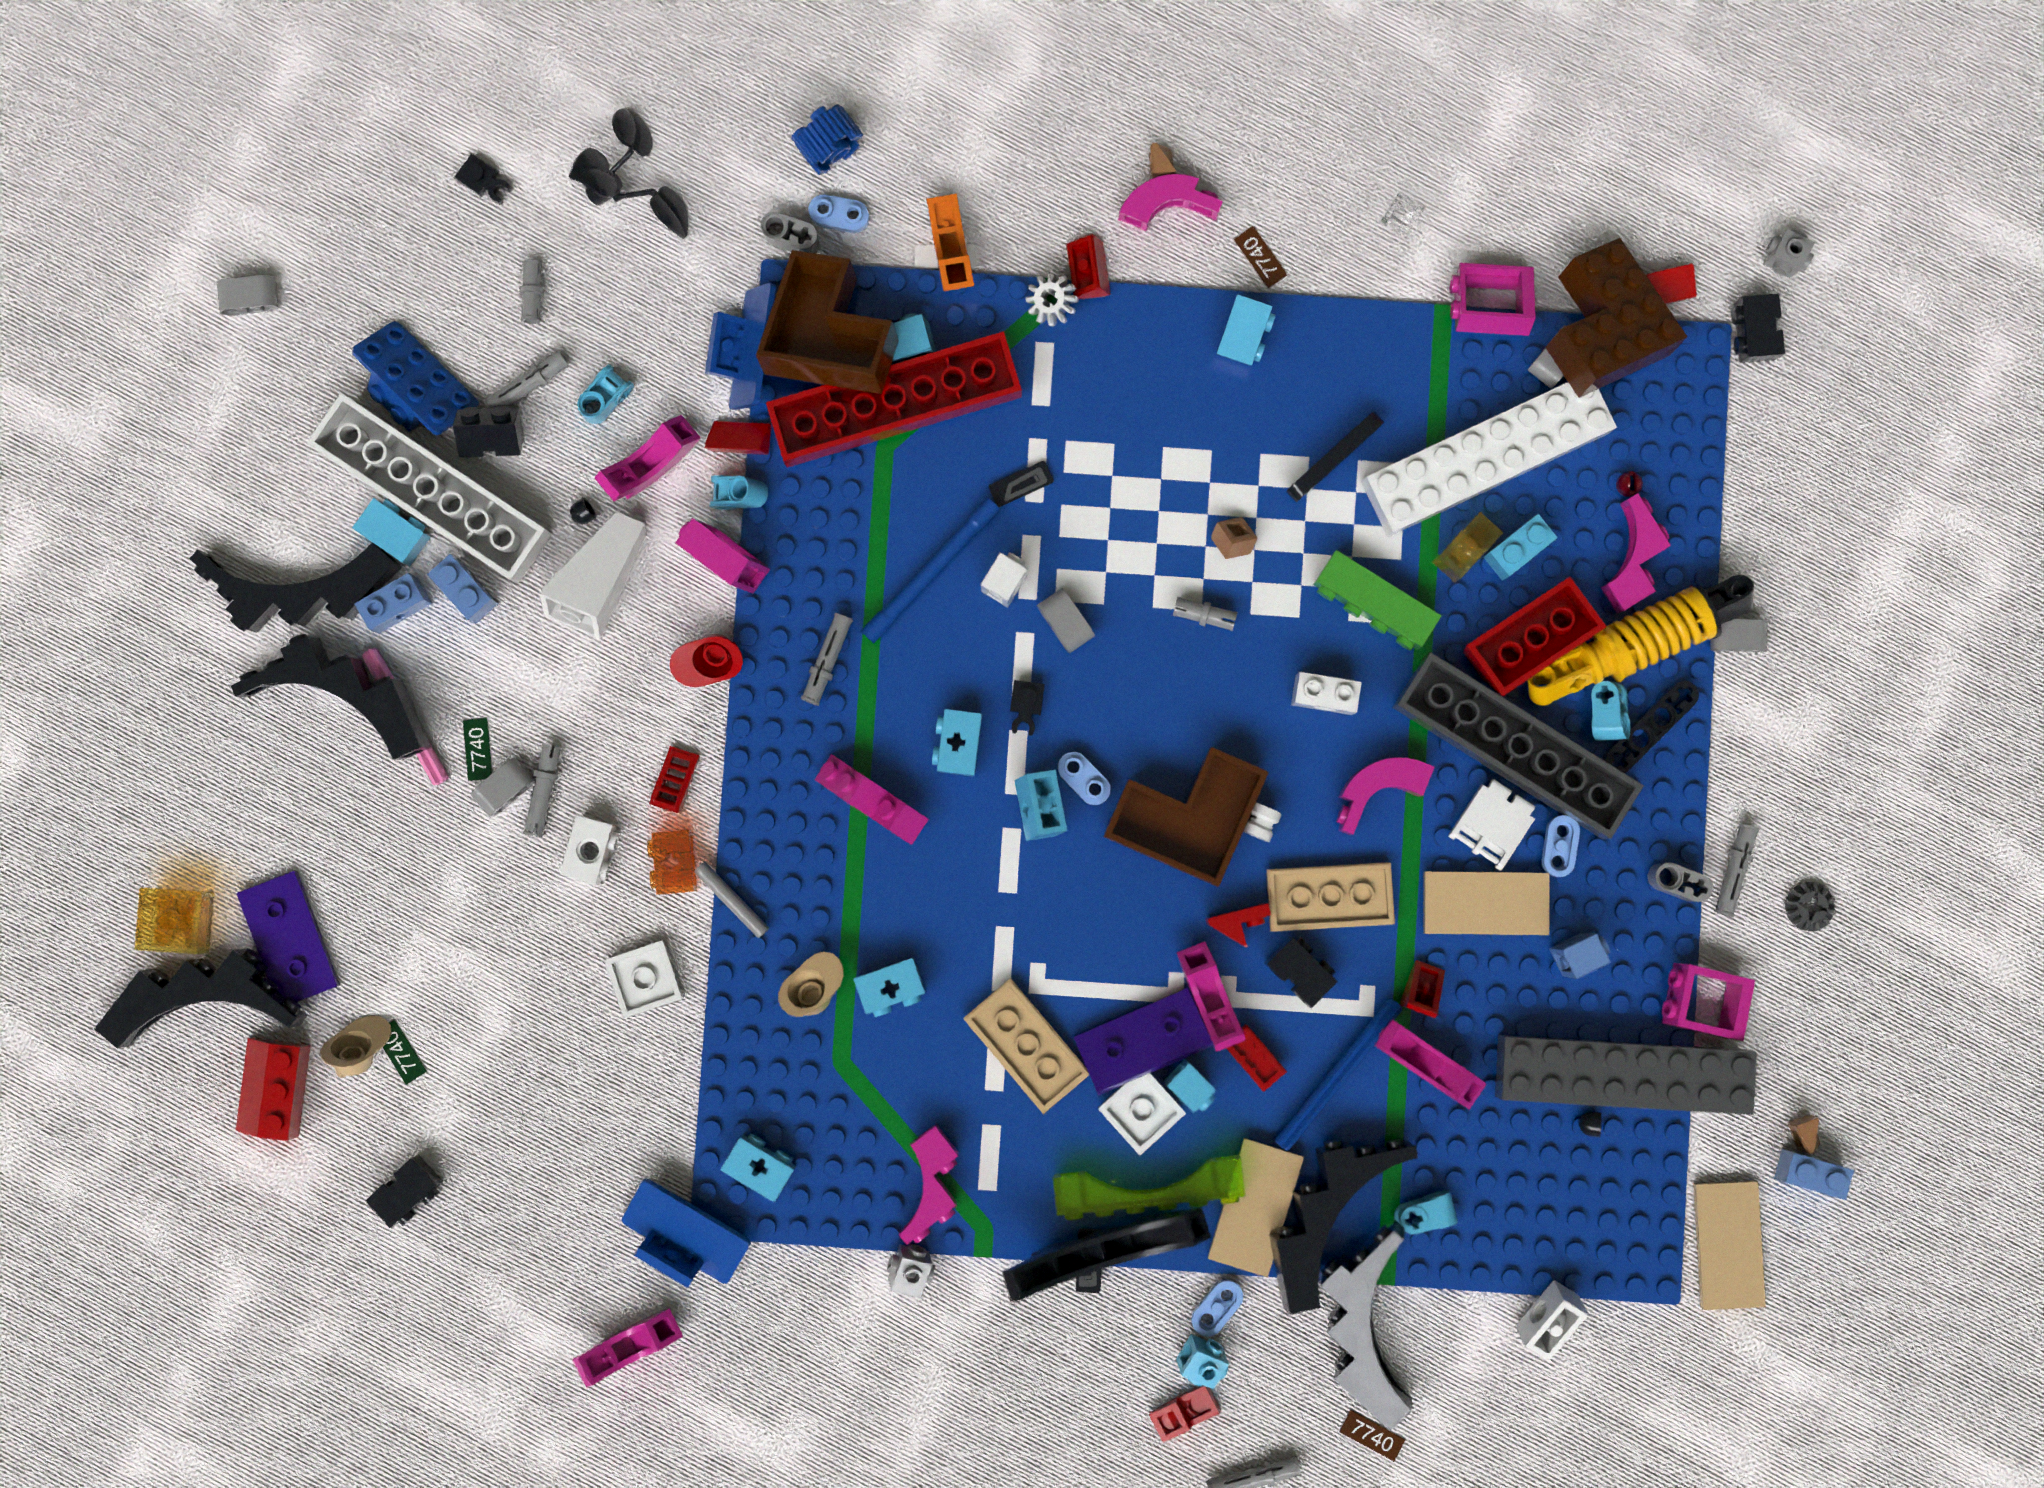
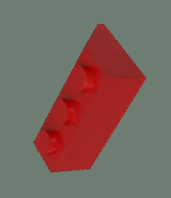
[236,1038,311,1141]

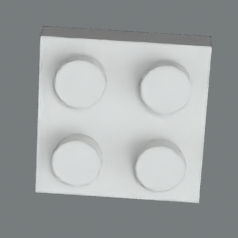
[604,940,684,1019]
[1098,1073,1186,1155]

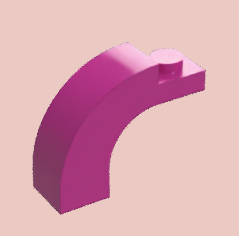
[594,414,701,501]
[1336,757,1435,835]

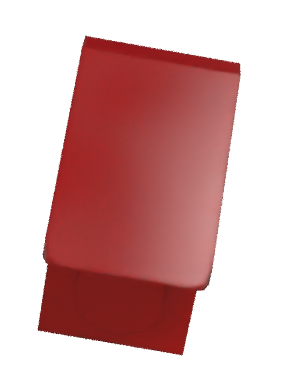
[1205,903,1271,948]

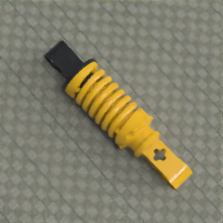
[1528,575,1754,705]

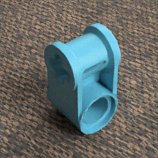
[577,364,634,424]
[709,475,768,510]
[1591,681,1630,741]
[1394,1190,1458,1235]

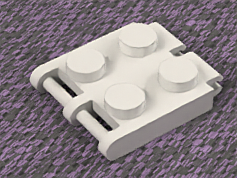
[1448,779,1535,871]

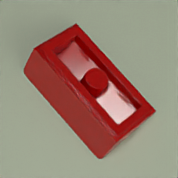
[1066,234,1110,299]
[1645,263,1697,304]
[704,421,772,455]

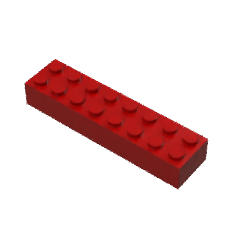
[766,331,1022,468]

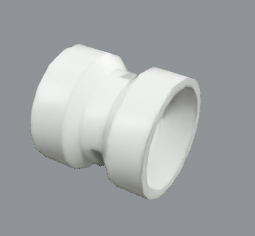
[1243,803,1282,843]

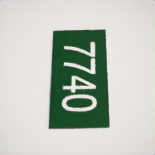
[463,718,492,781]
[383,1019,427,1085]

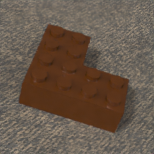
[1545,238,1688,398]
[756,250,899,394]
[1103,747,1269,887]

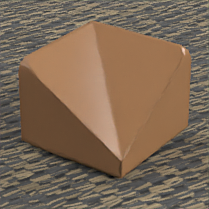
[1149,143,1176,179]
[1211,517,1258,559]
[1788,1114,1820,1155]

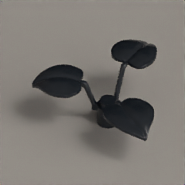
[569,108,688,239]

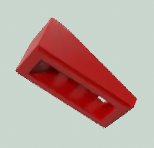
[649,746,700,814]

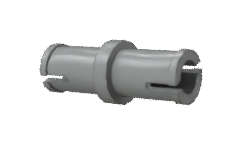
[519,259,544,324]
[1173,597,1238,631]

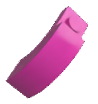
[1118,174,1223,231]
[1177,941,1246,1051]
[572,1308,683,1388]

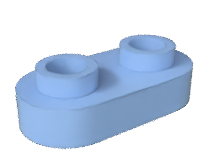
[808,194,869,233]
[1058,752,1110,805]
[1542,815,1580,877]
[1191,1279,1243,1337]

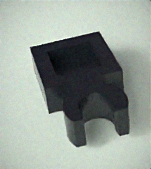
[454,153,513,205]
[1010,680,1045,736]

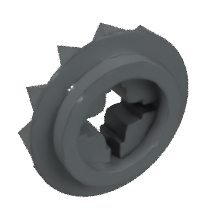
[1785,882,1836,931]

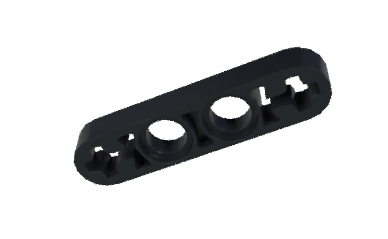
[1286,411,1384,503]
[1603,681,1699,773]

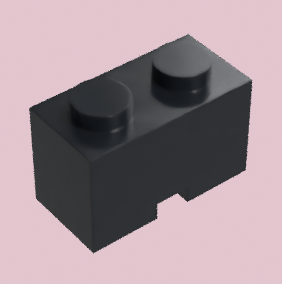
[1731,293,1785,363]
[453,406,524,457]
[1264,937,1338,1009]
[365,1154,444,1228]

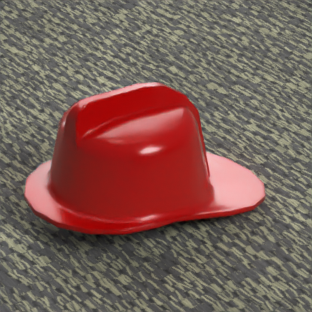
[669,634,743,687]

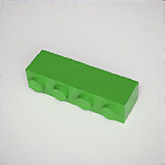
[1313,550,1441,651]

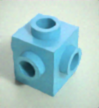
[1176,1334,1229,1389]

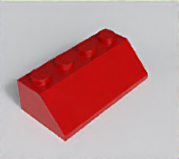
[1463,577,1607,697]

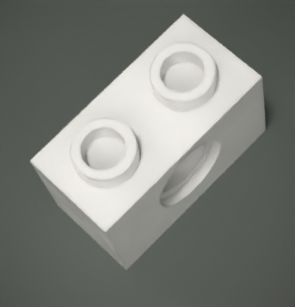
[981,553,1027,608]
[1291,672,1362,715]
[560,815,620,885]
[1516,1280,1588,1361]

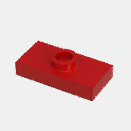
[1226,1023,1287,1092]

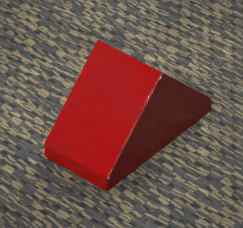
[1399,960,1445,1018]

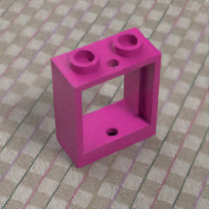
[1450,263,1536,336]
[675,518,770,594]
[1662,963,1755,1041]

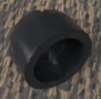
[570,497,597,525]
[1579,1112,1601,1137]

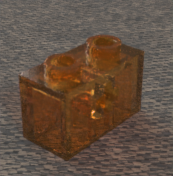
[647,830,698,895]

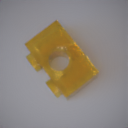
[1432,512,1503,583]

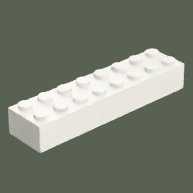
[1361,382,1617,537]
[306,393,552,585]

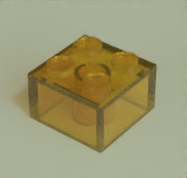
[134,887,214,954]

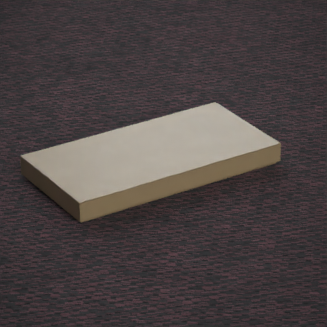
[1266,862,1395,932]
[1423,871,1549,935]
[963,978,1089,1114]
[1207,1137,1304,1278]
[1693,1180,1766,1310]

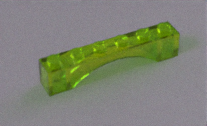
[1053,1155,1245,1220]

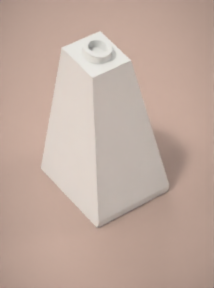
[540,512,646,639]

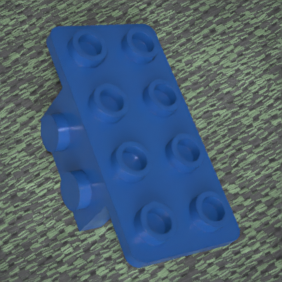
[705,283,777,410]
[352,321,479,435]
[622,1178,751,1288]

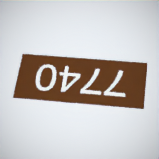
[1233,226,1288,288]
[1339,1410,1406,1462]

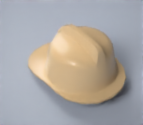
[778,952,844,1017]
[320,1016,391,1078]

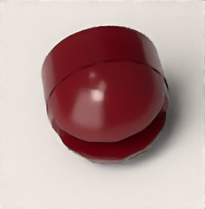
[1616,471,1643,497]

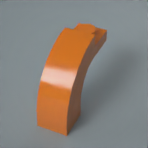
[926,193,974,291]

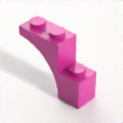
[1601,493,1671,614]
[814,754,929,845]
[1375,1020,1486,1110]
[899,1123,959,1245]

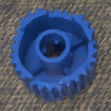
[791,104,864,175]

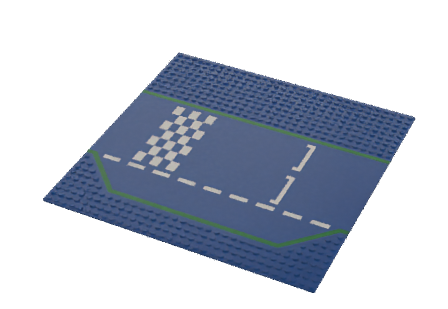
[691,259,1732,1305]

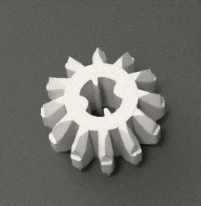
[1026,273,1079,326]

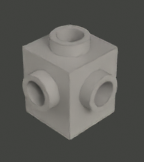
[1763,229,1815,278]
[887,1244,935,1299]

